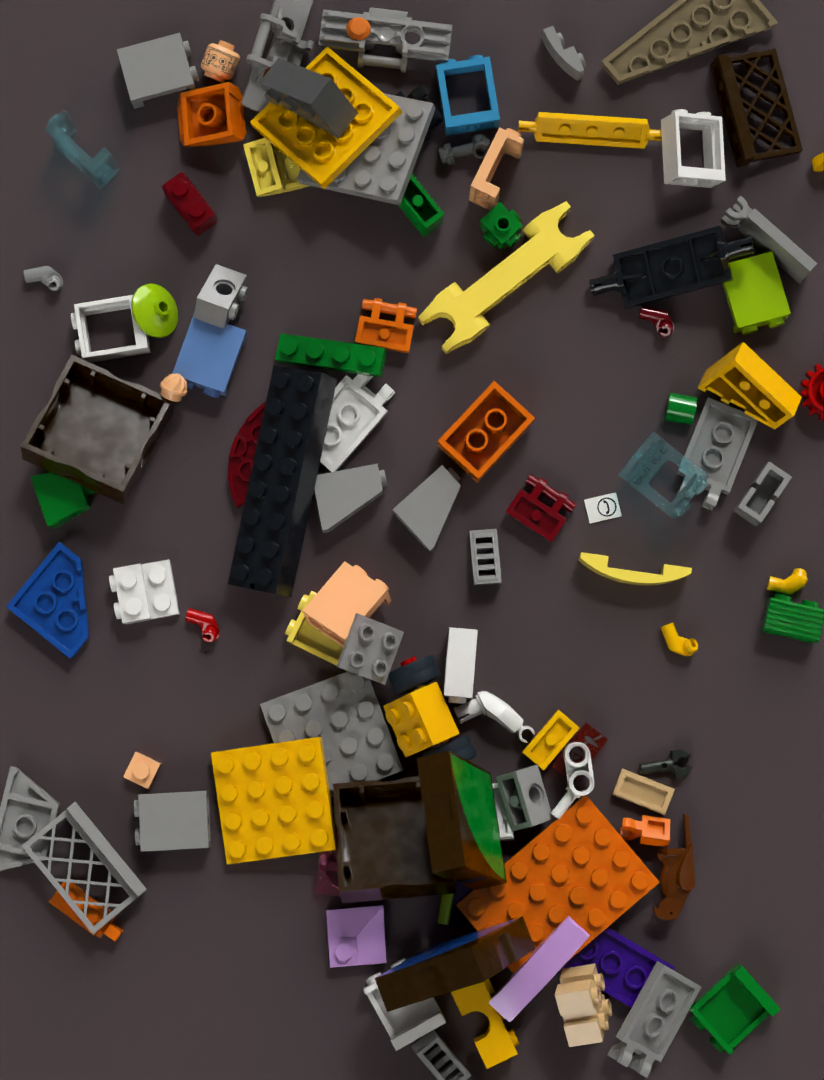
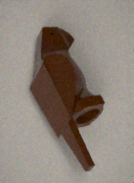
[652,814,695,920]

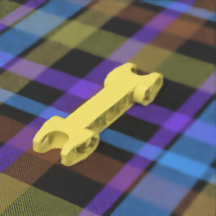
[418,201,595,354]

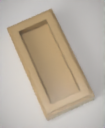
[612,768,675,815]

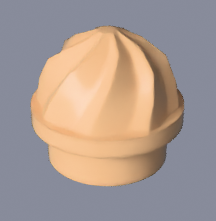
[160,373,187,402]

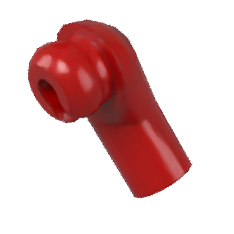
[185,608,220,643]

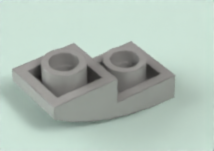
[541,26,586,81]

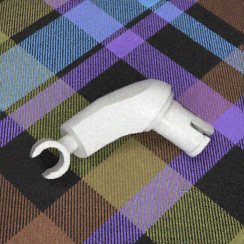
[453,691,535,743]

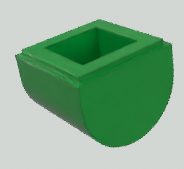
[664,392,697,425]

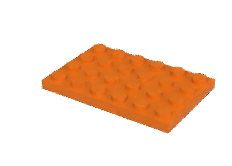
[456,795,660,973]

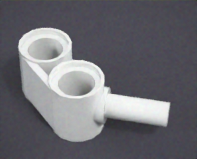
[551,742,594,819]

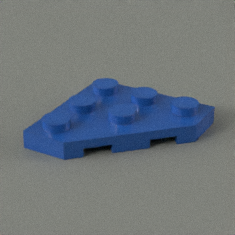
[6,542,90,659]

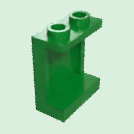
[689,963,781,1055]

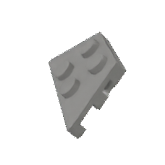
[0,766,61,871]

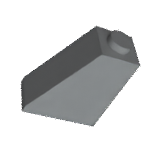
[314,463,387,533]
[393,465,461,553]

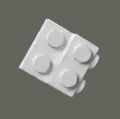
[109,559,180,625]

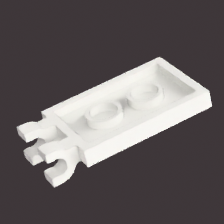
[320,374,395,472]

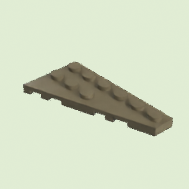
[601,0,778,85]

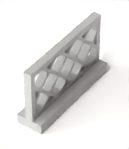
[21,802,147,934]

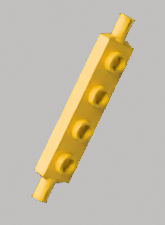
[518,112,662,149]

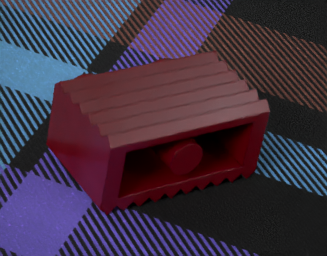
[162,172,218,237]

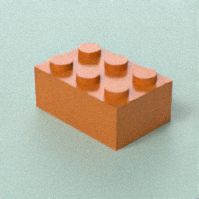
[437,381,535,483]

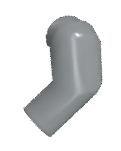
[24,266,63,291]

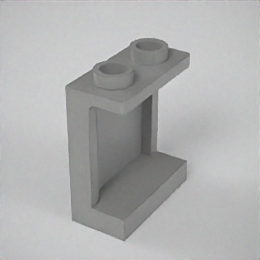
[117,32,199,109]
[134,790,211,852]

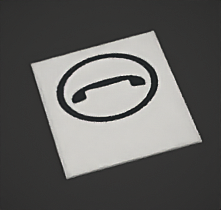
[584,492,622,524]

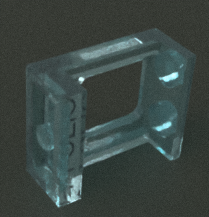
[45,110,120,189]
[618,431,710,520]

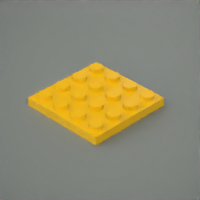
[250,47,403,189]
[211,736,338,864]

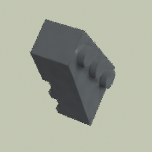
[259,58,358,139]

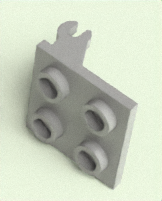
[337,613,404,685]

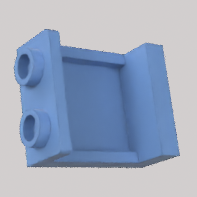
[172,314,248,398]

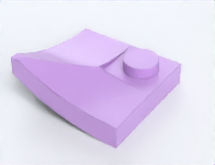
[326,905,387,968]

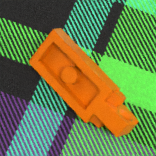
[49,878,124,941]

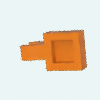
[620,815,670,848]

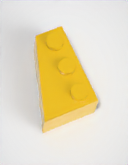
[698,342,802,429]

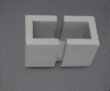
[733,462,792,526]

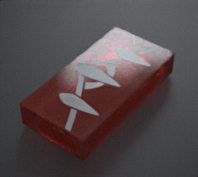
[551,722,608,784]

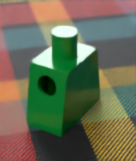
[31,472,96,529]

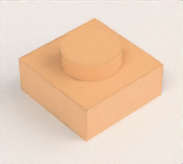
[123,752,162,789]

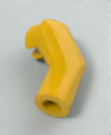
[766,568,808,595]

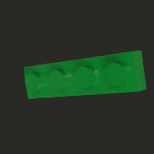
[275,333,387,377]

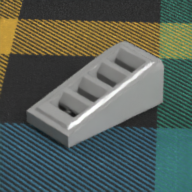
[469,529,502,586]
[412,1030,472,1080]

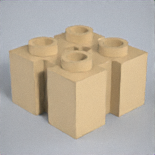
[555,963,612,1047]

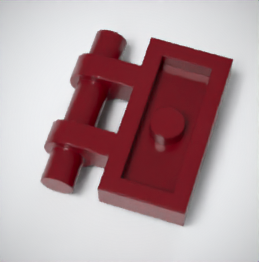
[505,474,577,543]

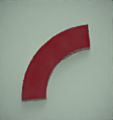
[228,402,266,509]

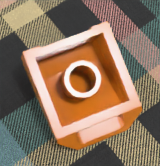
[177,82,247,147]

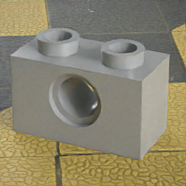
[193,264,248,329]
[496,764,554,831]

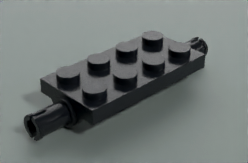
[589,226,755,309]

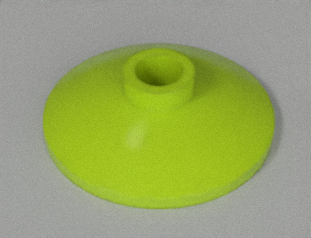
[131,284,178,338]

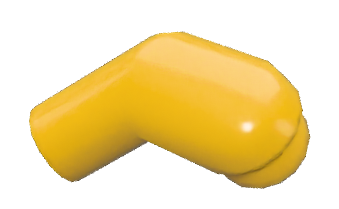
[660,623,698,656]

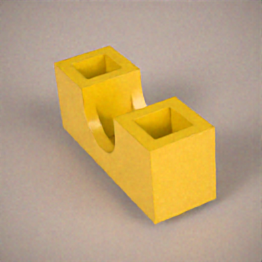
[451,979,520,1069]

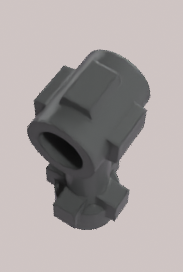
[439,134,490,165]

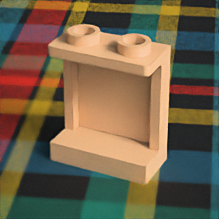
[469,127,524,210]
[302,561,392,647]

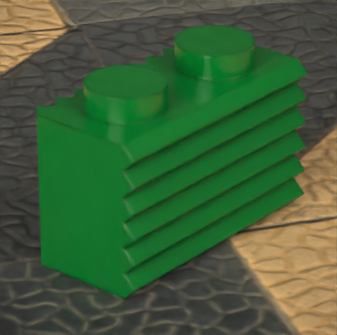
[398,173,444,237]
[760,594,824,644]

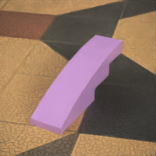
[488,916,590,1022]

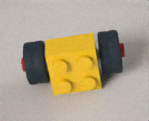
[383,655,477,760]

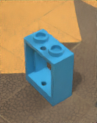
[436,55,500,136]

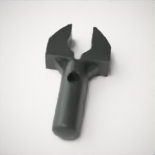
[639,749,693,778]

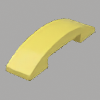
[578,552,692,585]

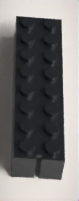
[228,366,337,597]

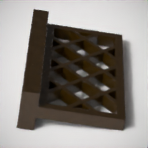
[710,48,803,168]

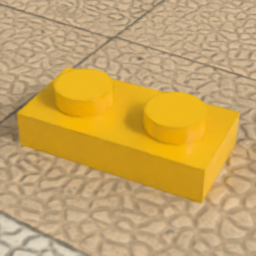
[522,709,580,771]

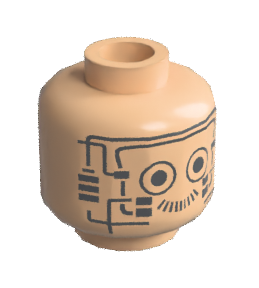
[201,40,240,83]

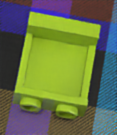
[723,251,791,335]

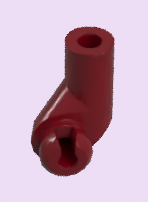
[639,305,674,337]

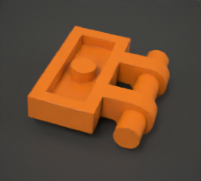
[355,298,417,354]

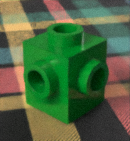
[479,202,523,250]

